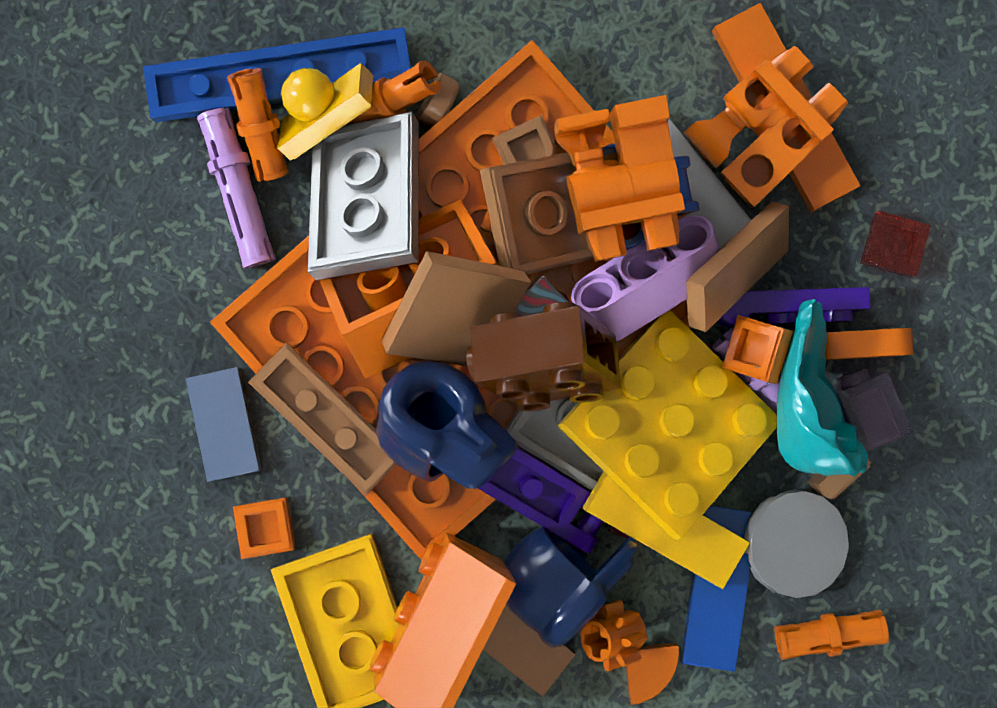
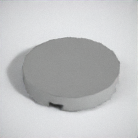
[744,489,849,598]

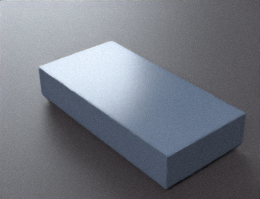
[185,367,262,482]

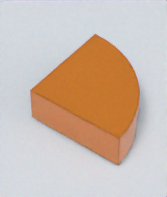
[626,643,679,705]

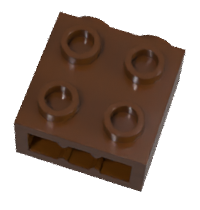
[466,302,621,412]

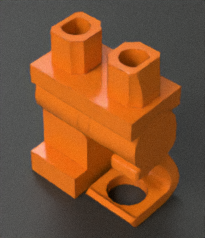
[683,46,848,208]
[554,95,685,262]

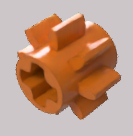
[580,600,648,671]

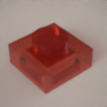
[860,211,931,278]

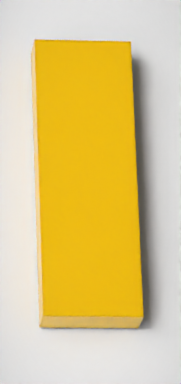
[582,471,750,589]

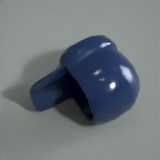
[376,360,516,489]
[503,527,639,648]

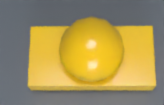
[277,63,373,161]

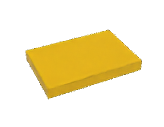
[271,533,400,708]

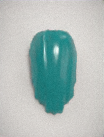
[777,299,868,476]

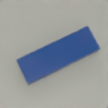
[680,505,753,672]

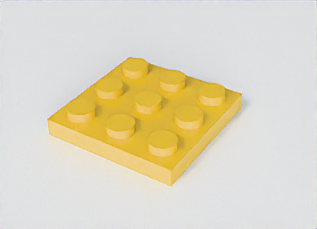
[557,310,777,540]

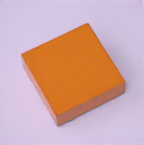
[722,315,793,384]
[233,497,296,559]

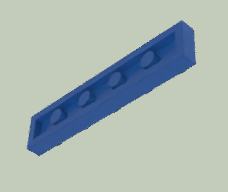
[143,27,411,123]

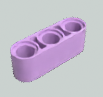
[571,215,720,341]

